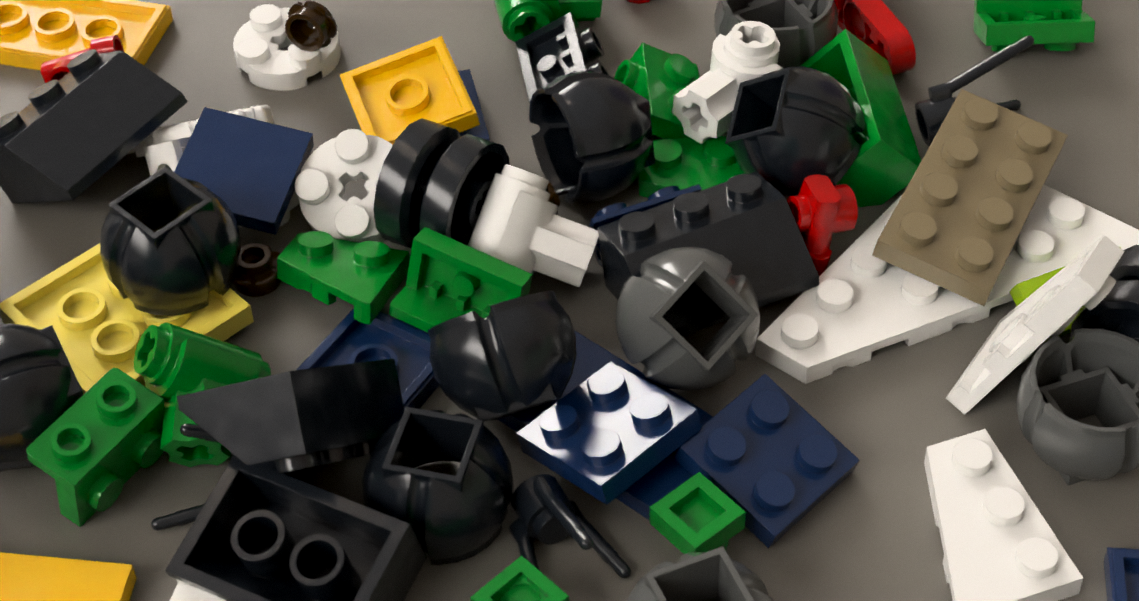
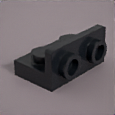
[515,12,609,103]

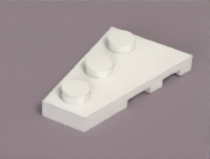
[946,235,1124,415]
[924,429,1083,601]

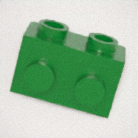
[973,0,1095,52]
[614,42,700,139]
[389,227,533,333]
[26,368,165,527]

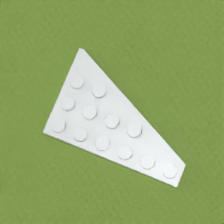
[755,185,1139,384]

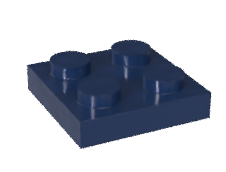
[516,361,702,505]
[674,374,860,548]

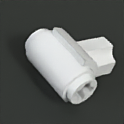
[672,21,783,144]
[468,164,599,288]

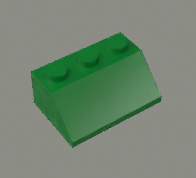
[801,29,921,207]

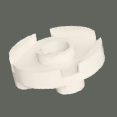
[233,4,341,91]
[294,129,393,243]

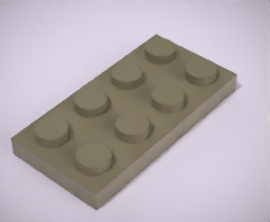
[872,89,1068,306]

